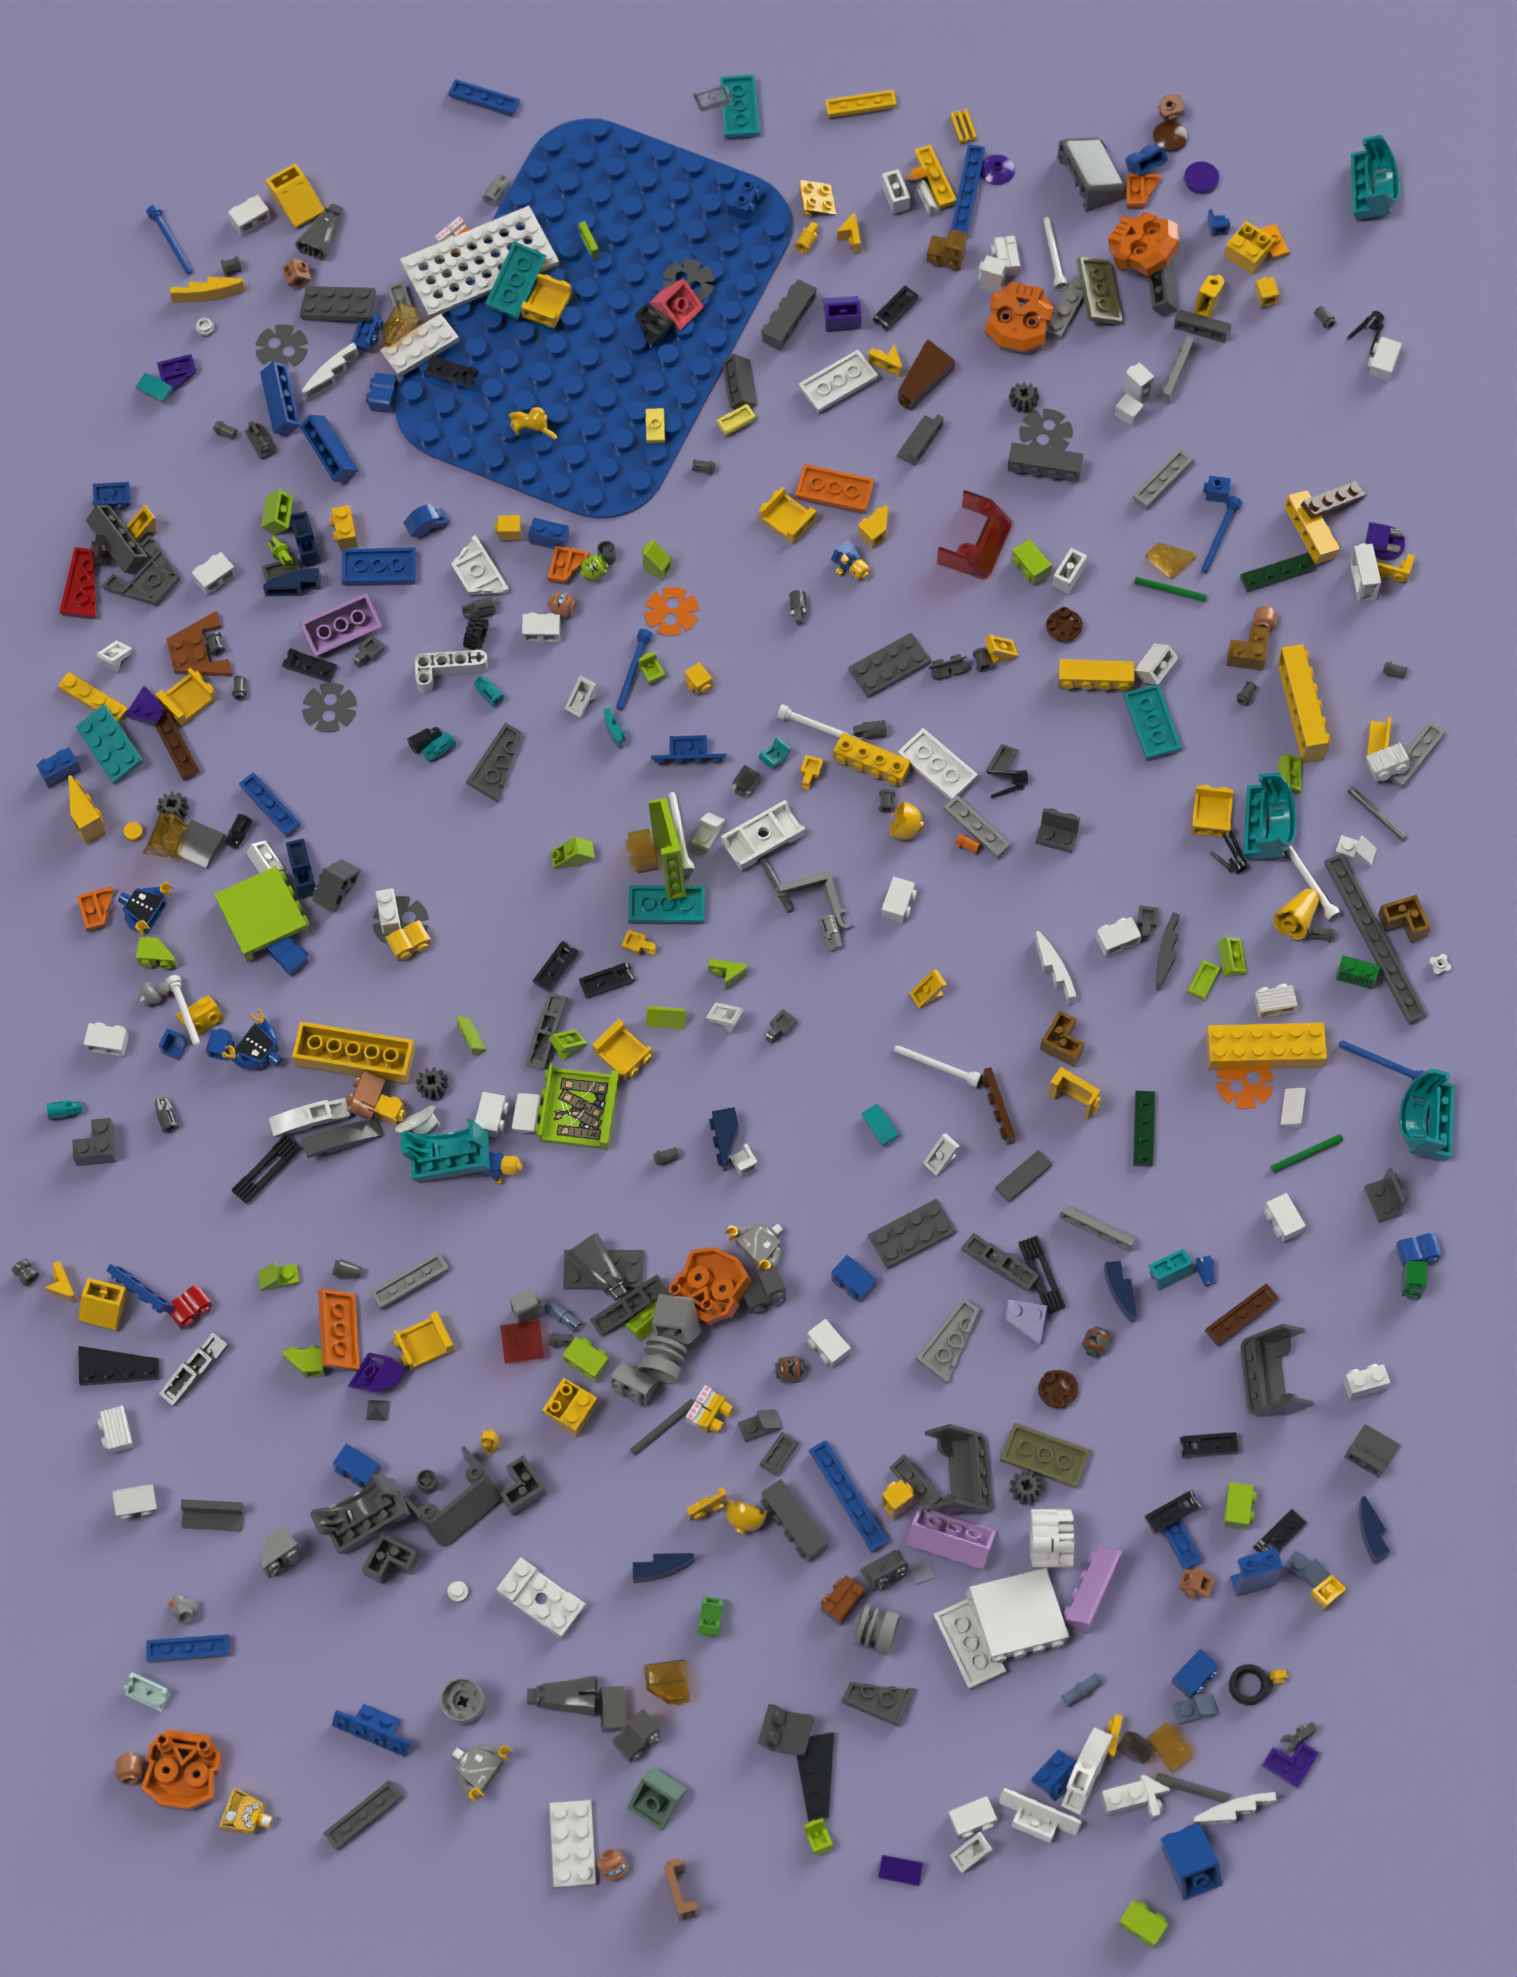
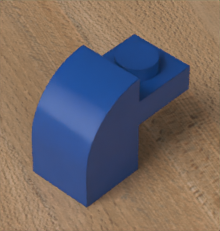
[403,504,449,537]

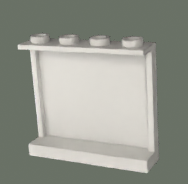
[966,1568,1069,1663]

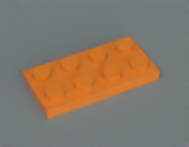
[795,464,874,514]
[318,1289,360,1371]

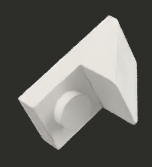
[97,641,132,673]
[564,676,596,717]
[692,812,725,852]
[1335,835,1377,866]
[706,1002,744,1033]
[923,1133,960,1176]
[1139,1775,1170,1820]
[950,1832,992,1873]

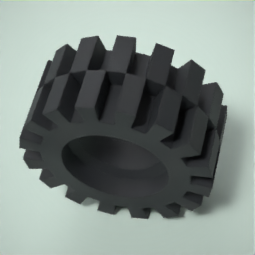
[463,616,489,650]

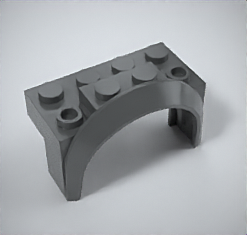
[310,1474,411,1554]

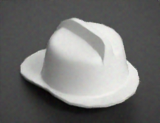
[395,1105,440,1134]

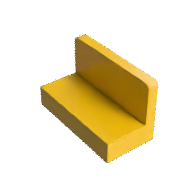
[1366,717,1392,756]

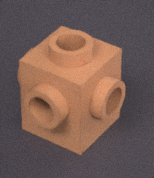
[1158,94,1185,121]
[282,258,311,289]
[1178,1568,1215,1599]

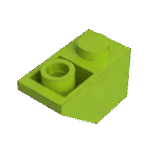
[641,539,672,581]
[551,836,595,869]
[136,937,177,969]
[282,1346,325,1378]

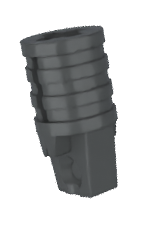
[789,590,807,625]
[461,597,496,618]
[853,720,887,739]
[154,1097,179,1133]

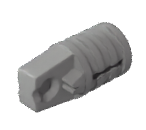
[482,174,509,206]
[818,915,842,951]

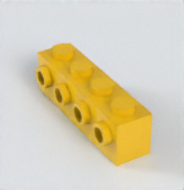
[1283,490,1339,564]
[1058,659,1134,691]
[833,732,911,787]

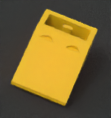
[266,163,325,229]
[68,775,106,845]

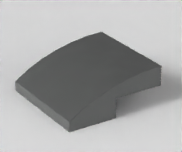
[173,819,225,868]

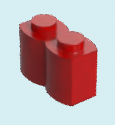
[168,1284,213,1329]

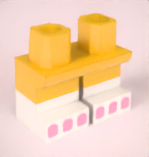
[686,1385,733,1434]

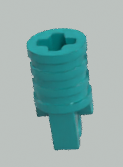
[473,676,505,707]
[421,732,456,761]
[47,1100,83,1120]

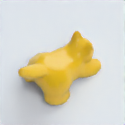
[509,407,557,440]

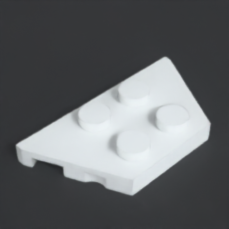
[451,535,509,595]

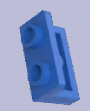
[351,313,384,352]
[92,482,131,508]
[1031,1749,1076,1801]

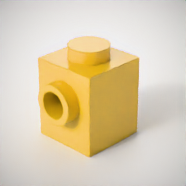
[1254,277,1279,308]
[495,515,521,540]
[684,662,713,696]
[374,1094,406,1126]

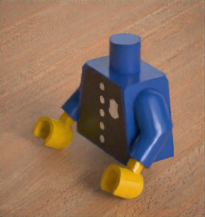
[118,882,174,935]
[222,1009,283,1069]

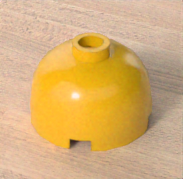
[890,802,924,840]
[726,1499,768,1535]

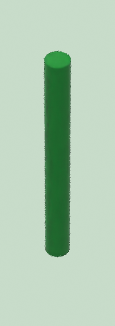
[1134,577,1207,602]
[1270,1134,1343,1173]

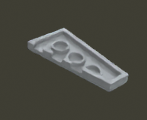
[915,1297,979,1384]

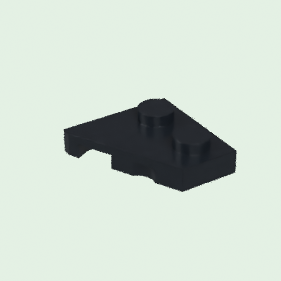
[635,302,674,348]

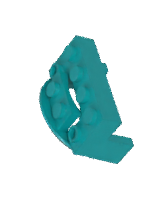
[1351,135,1400,220]
[1244,772,1297,860]
[1399,1068,1455,1161]
[400,1119,490,1183]

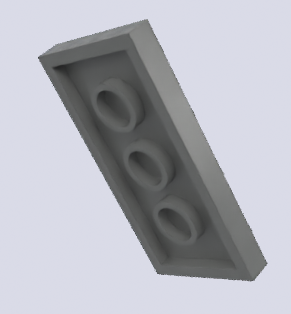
[300,286,376,321]
[848,633,931,698]
[868,1199,956,1269]
[563,1250,643,1290]

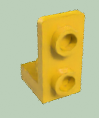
[1377,554,1415,583]

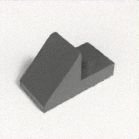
[738,1409,783,1442]

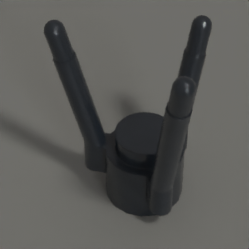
[1347,311,1384,355]
[987,770,1028,798]
[1211,831,1248,874]

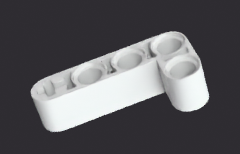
[415,650,488,693]

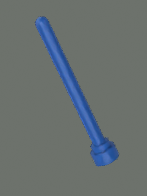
[146,204,192,274]
[1201,496,1242,573]
[616,629,653,710]
[1339,1041,1426,1081]

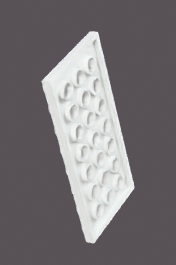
[400,206,559,318]

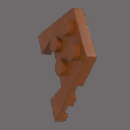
[167,611,233,677]

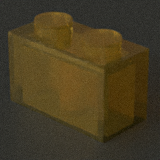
[625,828,658,874]
[1146,1722,1193,1774]

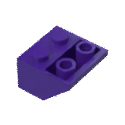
[823,296,862,331]

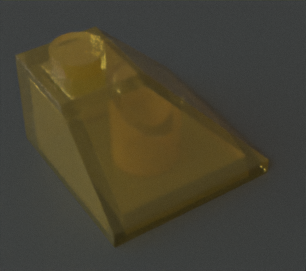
[383,300,420,347]
[644,1659,690,1705]

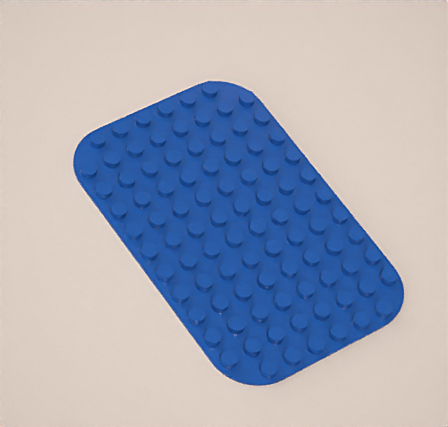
[395,118,792,519]

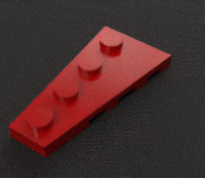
[60,547,97,619]

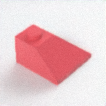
[650,279,704,330]

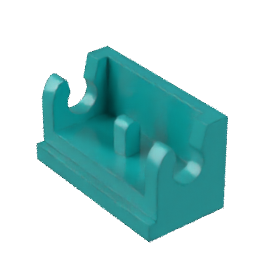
[1149,1249,1193,1291]

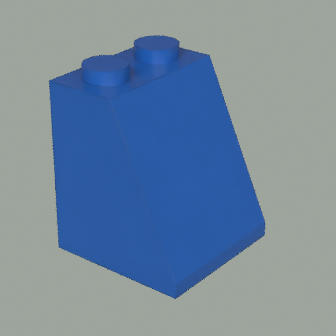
[1160,1823,1222,1900]

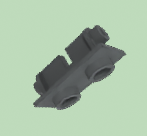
[244,421,276,459]
[928,654,969,679]

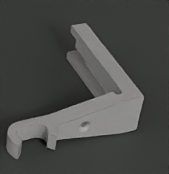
[775,871,852,930]

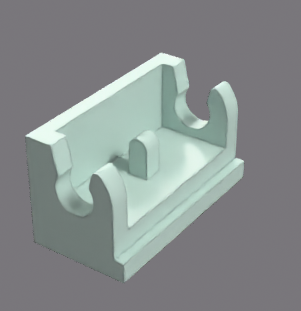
[124,1672,171,1712]

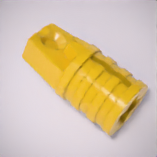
[794,222,818,254]
[480,1429,500,1454]

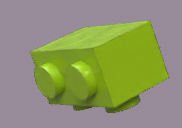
[261,489,293,535]
[1011,539,1052,585]
[562,1336,609,1383]
[1223,1482,1257,1530]
[1118,1900,1168,1948]

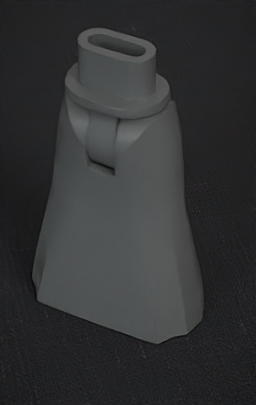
[295,203,343,261]
[566,1233,627,1301]
[527,1675,597,1716]

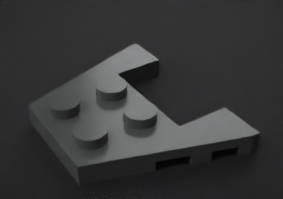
[102,535,180,606]

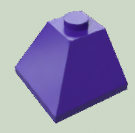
[348,1352,406,1392]

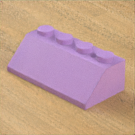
[298,593,382,656]
[906,1505,997,1570]
[1063,1547,1122,1634]

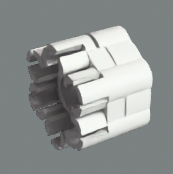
[1030,1509,1074,1568]

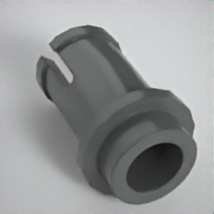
[1314,306,1336,329]
[213,421,238,440]
[692,459,716,475]
[1383,661,1408,679]
[232,675,247,700]
[1237,681,1257,706]
[1310,926,1335,942]
[653,1147,679,1165]
[548,1332,573,1348]

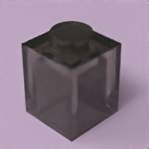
[733,765,761,799]
[1116,1731,1154,1764]

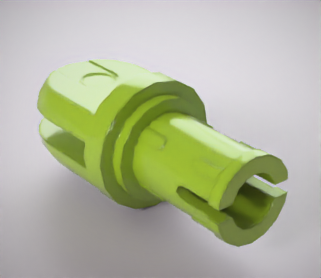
[267,536,294,569]

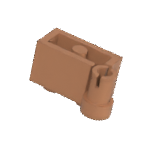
[346,1071,385,1120]

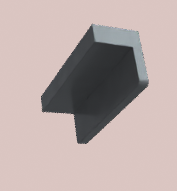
[1173,310,1231,343]
[722,354,757,410]
[897,414,944,466]
[181,1499,244,1531]

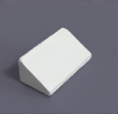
[917,179,941,216]
[247,840,285,873]
[1280,1088,1306,1129]
[512,1093,541,1134]

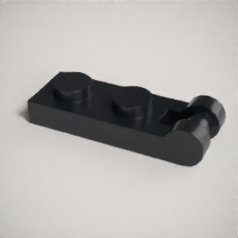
[873,285,919,331]
[426,356,479,388]
[282,648,337,683]
[533,941,579,992]
[579,962,636,998]
[1180,1432,1239,1459]
[1144,1490,1203,1535]
[1253,1509,1307,1552]

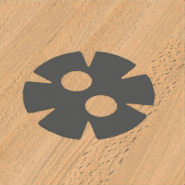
[662,259,715,302]
[255,324,308,367]
[1019,409,1073,450]
[302,683,357,732]
[373,896,429,944]

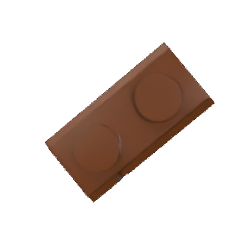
[820,1575,865,1625]

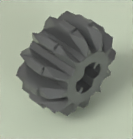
[1009,381,1039,413]
[157,791,189,824]
[416,1067,449,1101]
[1009,1470,1043,1505]

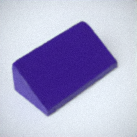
[878,1855,923,1886]

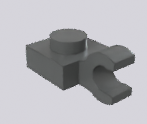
[353,635,385,668]
[1137,905,1159,941]
[765,1009,797,1044]
[1280,1722,1317,1752]

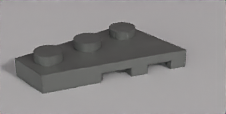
[841,1682,915,1727]

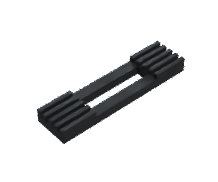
[231,1134,300,1204]
[1018,1235,1065,1314]

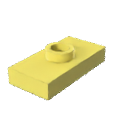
[716,404,756,436]
[646,408,665,444]

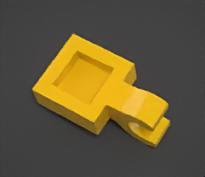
[800,755,824,790]
[621,929,657,956]

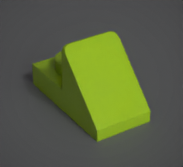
[708,959,747,989]
[549,1029,587,1060]
[258,1262,300,1291]

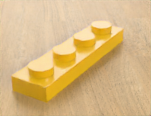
[825,90,897,118]
[914,145,957,209]
[57,672,128,723]

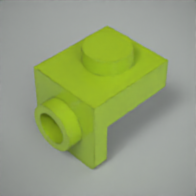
[638,652,665,685]
[804,1818,834,1856]

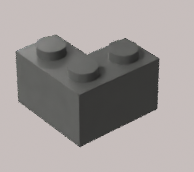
[312,859,361,911]
[72,1118,116,1166]
[742,1266,786,1314]
[500,1455,546,1516]
[362,1534,419,1584]
[612,1709,660,1763]

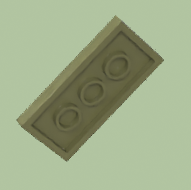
[1076,257,1123,325]
[1000,1423,1090,1489]

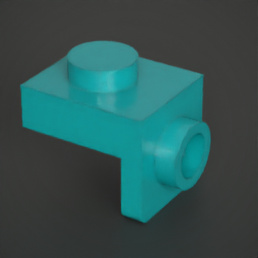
[758,737,791,769]

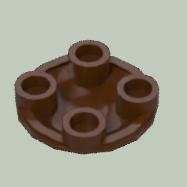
[1153,121,1187,152]
[1046,607,1083,642]
[1038,1370,1078,1409]

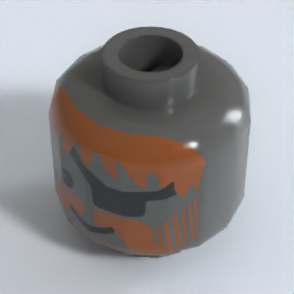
[1082,1326,1111,1358]
[775,1356,804,1383]

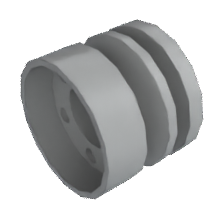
[637,1336,687,1384]
[854,1603,900,1655]
[440,1677,486,1726]

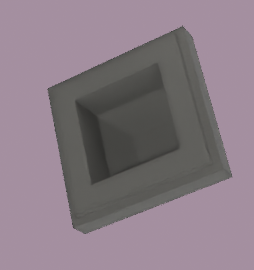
[366,1400,388,1421]

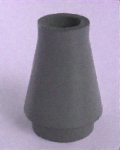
[332,1259,362,1279]

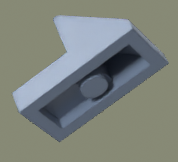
[1284,1550,1330,1588]
[1172,1694,1218,1725]

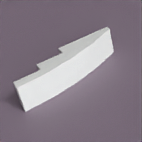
[302,343,359,402]
[1035,931,1076,1005]
[1192,1792,1276,1825]

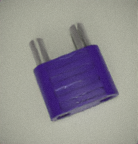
[1365,522,1403,552]

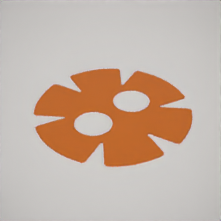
[644,587,699,635]
[1216,1068,1274,1109]

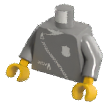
[724,1223,784,1271]
[451,1744,514,1804]

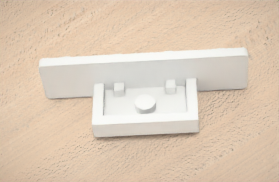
[999,1788,1081,1843]

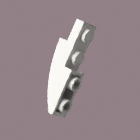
[268,1098,350,1138]
[1061,1727,1113,1815]

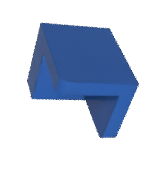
[1207,209,1230,237]
[159,1029,187,1060]

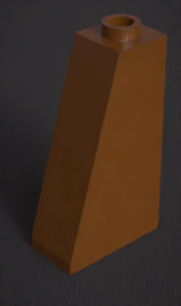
[898,339,955,410]

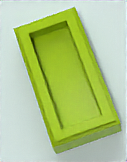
[579,221,599,261]
[1187,959,1221,1001]

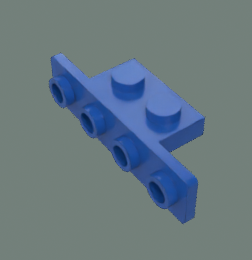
[651,735,726,763]
[332,1704,411,1757]

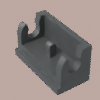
[598,1686,627,1733]

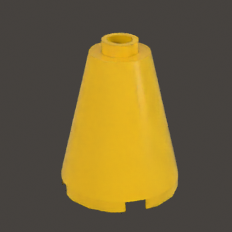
[1273,889,1319,940]

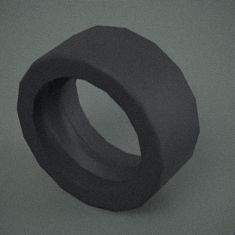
[1229,1664,1269,1705]

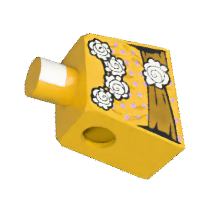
[1194,275,1225,318]
[219,1788,273,1835]

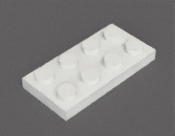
[380,314,460,377]
[798,350,878,413]
[897,728,978,801]
[933,1599,1006,1690]
[549,1800,596,1888]

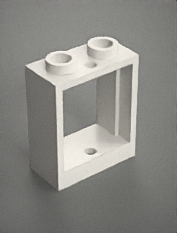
[1350,543,1381,602]

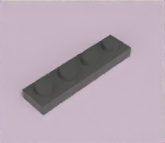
[323,1780,403,1851]

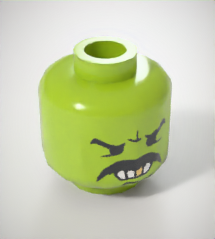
[580,554,608,582]

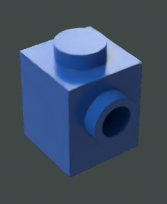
[1203,475,1231,503]
[206,1028,235,1061]

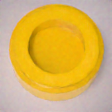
[123,822,143,842]

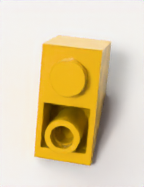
[858,505,888,548]

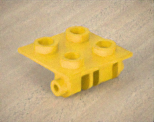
[799,180,836,218]

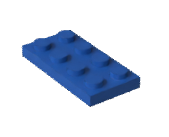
[342,547,416,585]

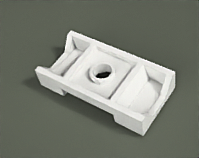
[721,800,805,871]
[496,1557,586,1640]

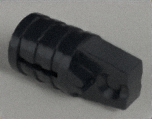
[407,727,442,753]
[225,814,253,849]

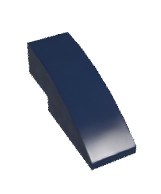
[290,511,321,566]
[263,568,321,596]
[286,838,316,898]
[1104,1261,1137,1323]
[1359,1496,1390,1564]
[633,1553,694,1583]

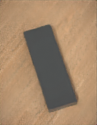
[995,1150,1052,1203]
[889,1454,943,1513]

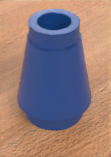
[1195,1256,1215,1286]

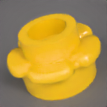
[1268,1669,1289,1684]

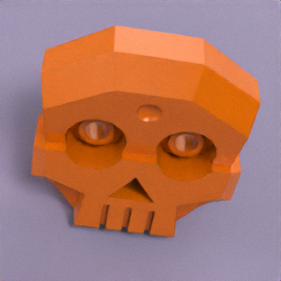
[1108,212,1180,276]
[984,281,1054,354]
[669,1247,751,1327]
[141,1730,222,1811]

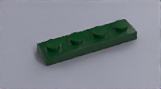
[1240,552,1316,592]
[1133,1090,1155,1167]

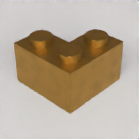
[926,229,967,270]
[1226,626,1270,671]
[1378,894,1431,942]
[1040,1010,1085,1067]

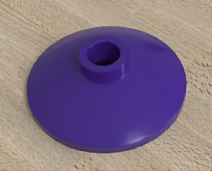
[980,154,1015,185]

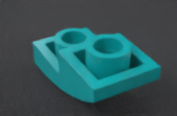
[135,372,173,403]
[603,708,626,749]
[861,1104,899,1146]

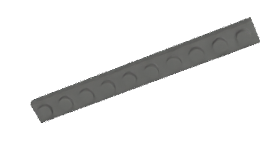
[1324,854,1427,1024]

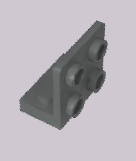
[1035,808,1080,853]
[1364,1168,1407,1223]
[1344,1424,1399,1478]
[860,1550,908,1592]
[757,1704,815,1756]

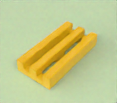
[950,109,977,144]

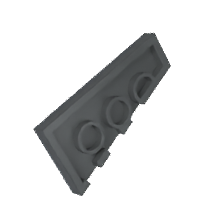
[466,722,521,802]

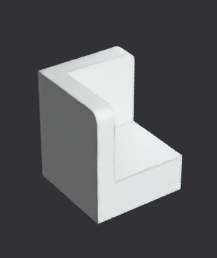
[1114,394,1143,426]
[730,1143,758,1178]

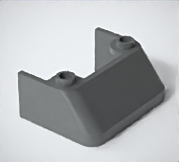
[1240,1324,1314,1416]
[924,1424,993,1515]
[403,1446,501,1546]

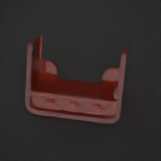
[937,490,1012,579]

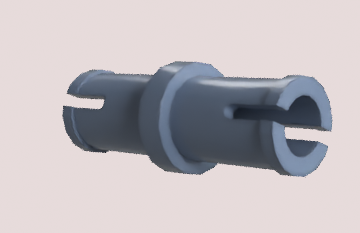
[544,1298,582,1333]
[1061,1673,1102,1707]

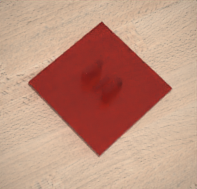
[500,1320,544,1364]

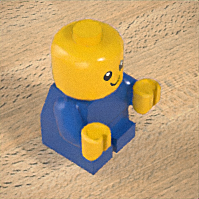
[831,540,870,580]
[479,1152,522,1184]

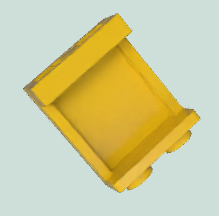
[521,274,572,328]
[759,487,816,544]
[155,668,216,727]
[1191,785,1234,838]
[592,1019,653,1081]
[1048,1067,1101,1119]
[392,1311,454,1371]

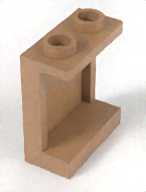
[664,1858,699,1922]

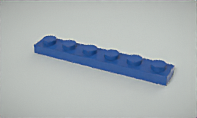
[951,144,985,238]
[809,1440,889,1553]

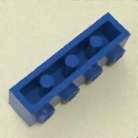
[260,361,300,436]
[300,415,358,482]

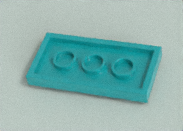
[720,74,760,139]
[485,241,546,320]
[1123,685,1182,760]
[75,704,144,784]
[628,885,705,923]

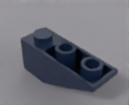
[709,1107,739,1172]

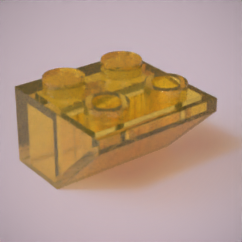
[143,813,187,858]

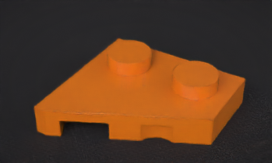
[1126,174,1160,208]
[547,546,590,584]
[77,886,114,932]

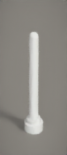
[1043,217,1068,291]
[777,704,863,741]
[669,792,695,875]
[1286,845,1341,922]
[166,975,200,1046]
[894,1045,982,1088]

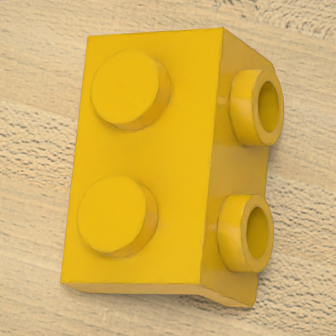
[176,995,224,1036]

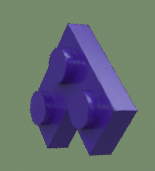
[1262,1741,1319,1788]

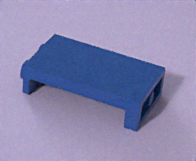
[1230,1548,1283,1597]

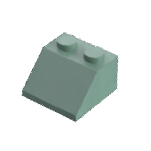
[627,1767,687,1831]

